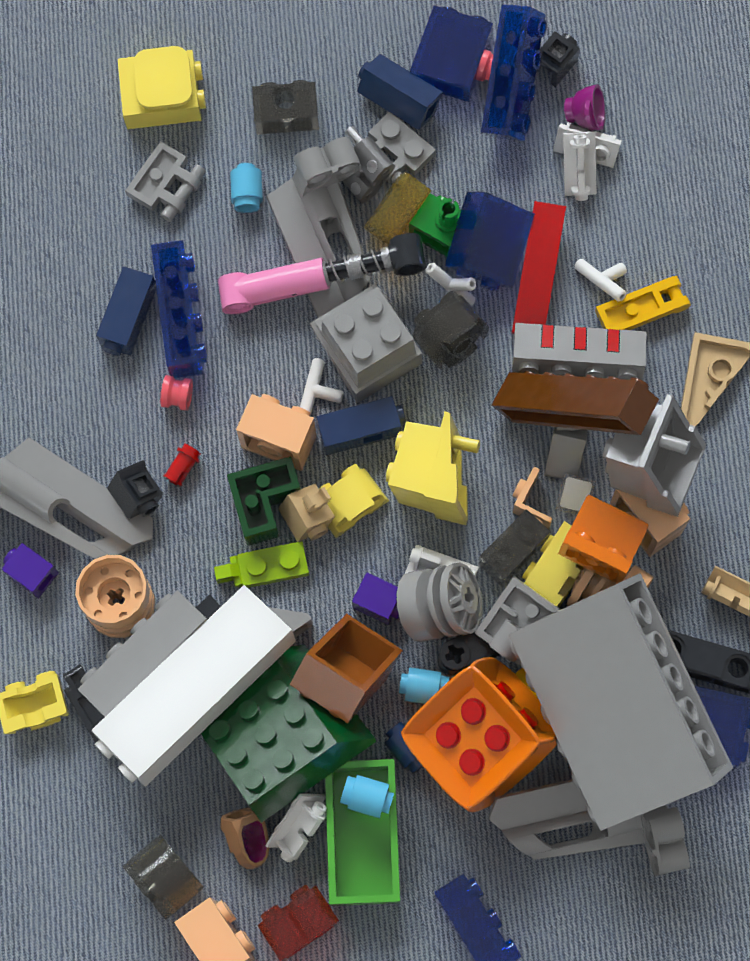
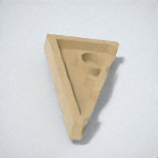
[680,332,750,427]

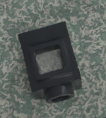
[531,31,580,88]
[107,460,163,520]

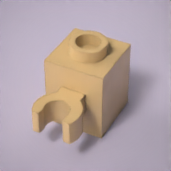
[278,483,335,542]

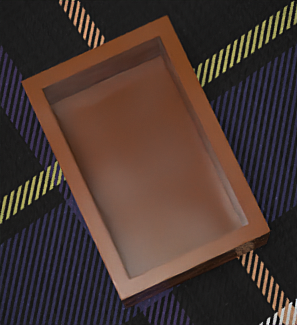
[290,614,403,723]

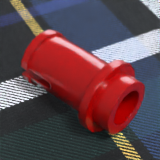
[163,443,201,488]

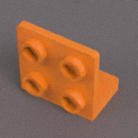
[558,495,649,583]

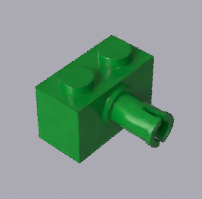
[409,193,484,266]

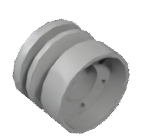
[397,562,483,642]

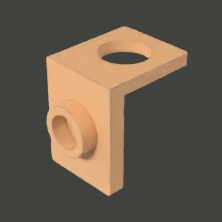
[512,466,552,530]

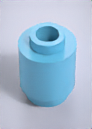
[230,163,263,213]
[399,667,449,704]
[340,775,394,819]

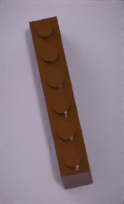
[491,371,659,435]

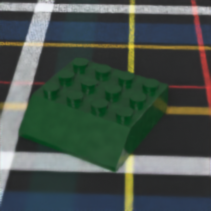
[201,645,376,823]

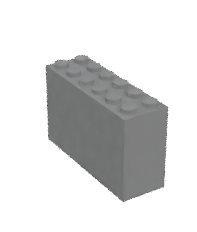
[508,573,733,831]

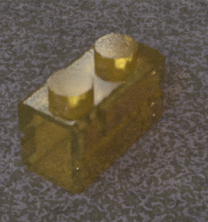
[364,172,431,245]

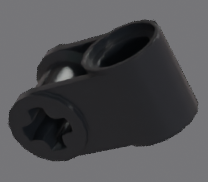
[437,623,500,676]

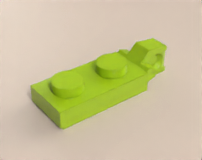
[214,541,309,588]

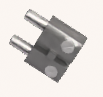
[343,126,395,203]

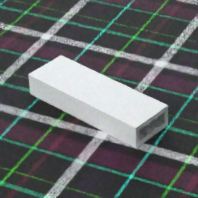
[91,585,296,787]

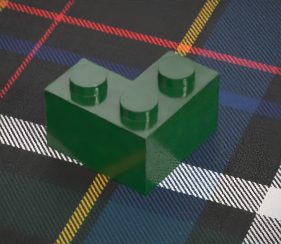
[227,456,300,546]

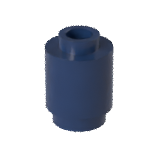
[384,721,423,774]

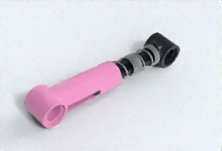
[218,233,426,314]

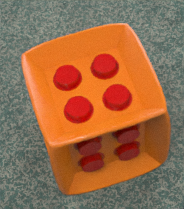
[401,657,557,813]

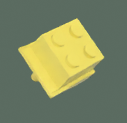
[386,411,480,525]

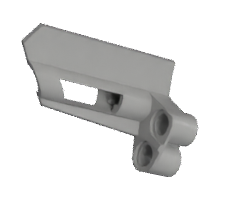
[266,137,372,318]
[0,438,153,559]
[488,779,690,876]

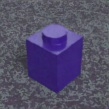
[1,543,59,599]
[352,572,399,625]

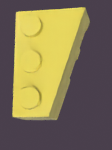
[522,521,583,608]

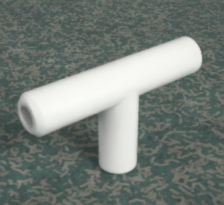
[575,259,627,302]
[426,263,476,307]
[300,358,344,416]

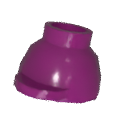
[564,84,605,130]

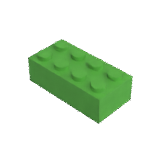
[325,759,400,906]

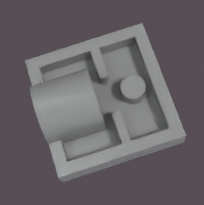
[475,577,561,668]

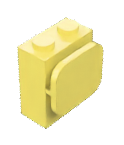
[118,46,206,129]

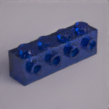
[481,4,547,141]
[151,240,208,378]
[433,874,522,961]

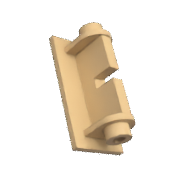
[701,566,750,617]

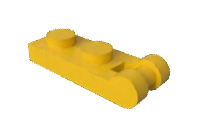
[595,276,691,330]

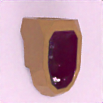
[221,808,269,869]

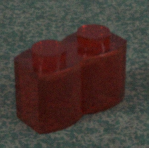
[257,885,340,961]

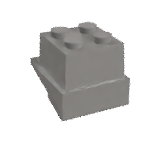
[310,283,422,403]
[603,394,706,517]

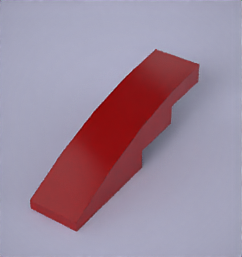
[511,201,566,334]

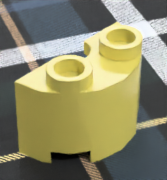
[319,464,389,538]
[0,671,69,734]

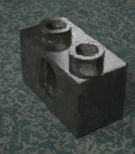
[252,80,319,135]
[478,509,551,587]

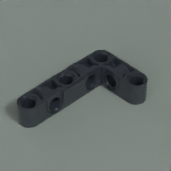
[660,613,750,694]

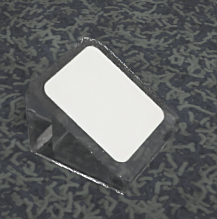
[555,473,596,515]

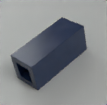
[357,54,443,130]
[96,266,157,356]
[316,396,406,456]

